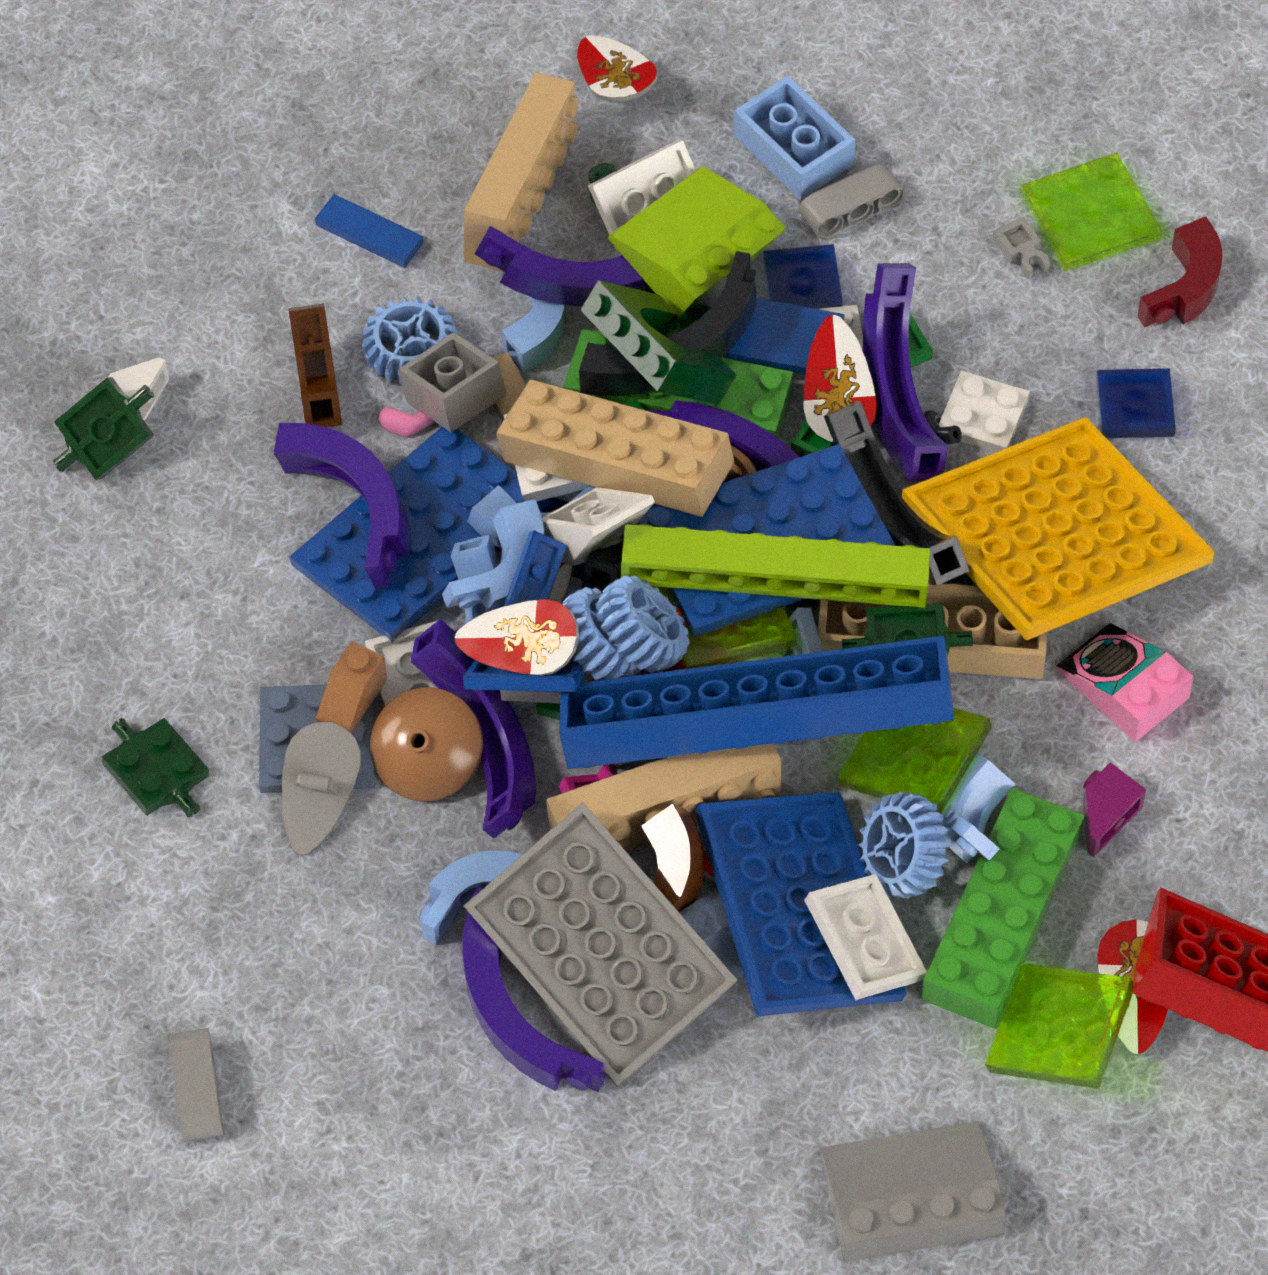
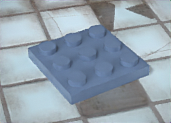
[259,684,375,793]

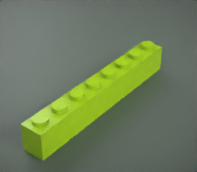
[621,524,930,608]

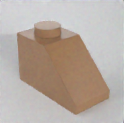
[316,641,387,733]

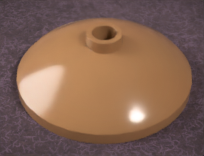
[370,687,483,802]

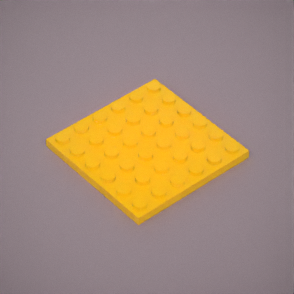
[902,417,1215,641]

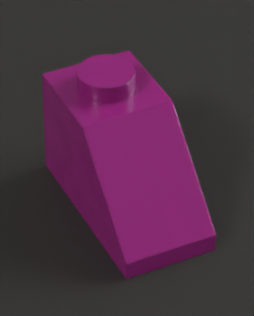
[1083,762,1146,858]

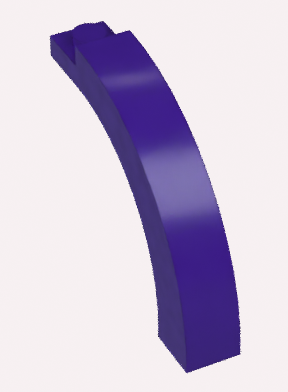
[474,226,650,306]
[863,263,948,481]
[645,400,799,471]
[273,423,410,589]
[410,619,536,839]
[462,887,605,1092]

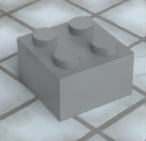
[398,332,507,432]

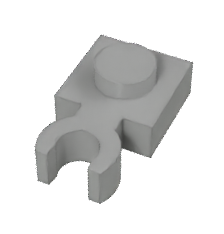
[993,217,1049,279]

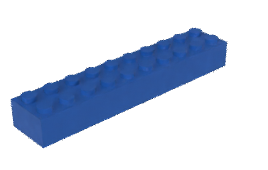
[559,636,954,769]

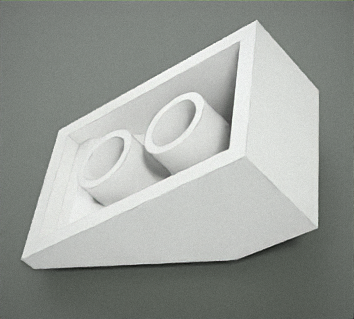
[542,487,655,566]

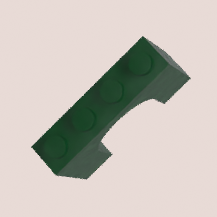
[581,280,737,405]

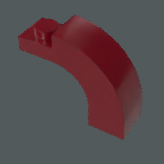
[1138,216,1223,327]

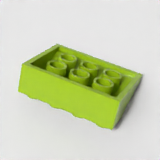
[608,166,787,318]

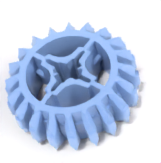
[362,295,459,387]
[595,575,690,673]
[563,587,640,680]
[857,792,951,898]

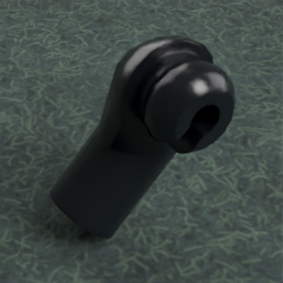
[924,410,962,445]

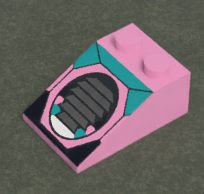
[1056,623,1194,742]

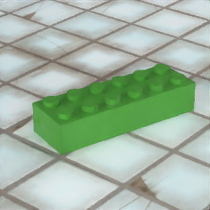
[563,329,793,439]
[922,788,1084,1029]

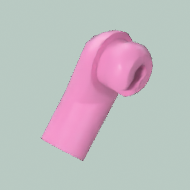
[379,407,435,437]

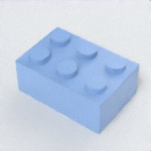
[734,76,856,201]

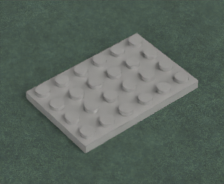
[464,802,739,1086]

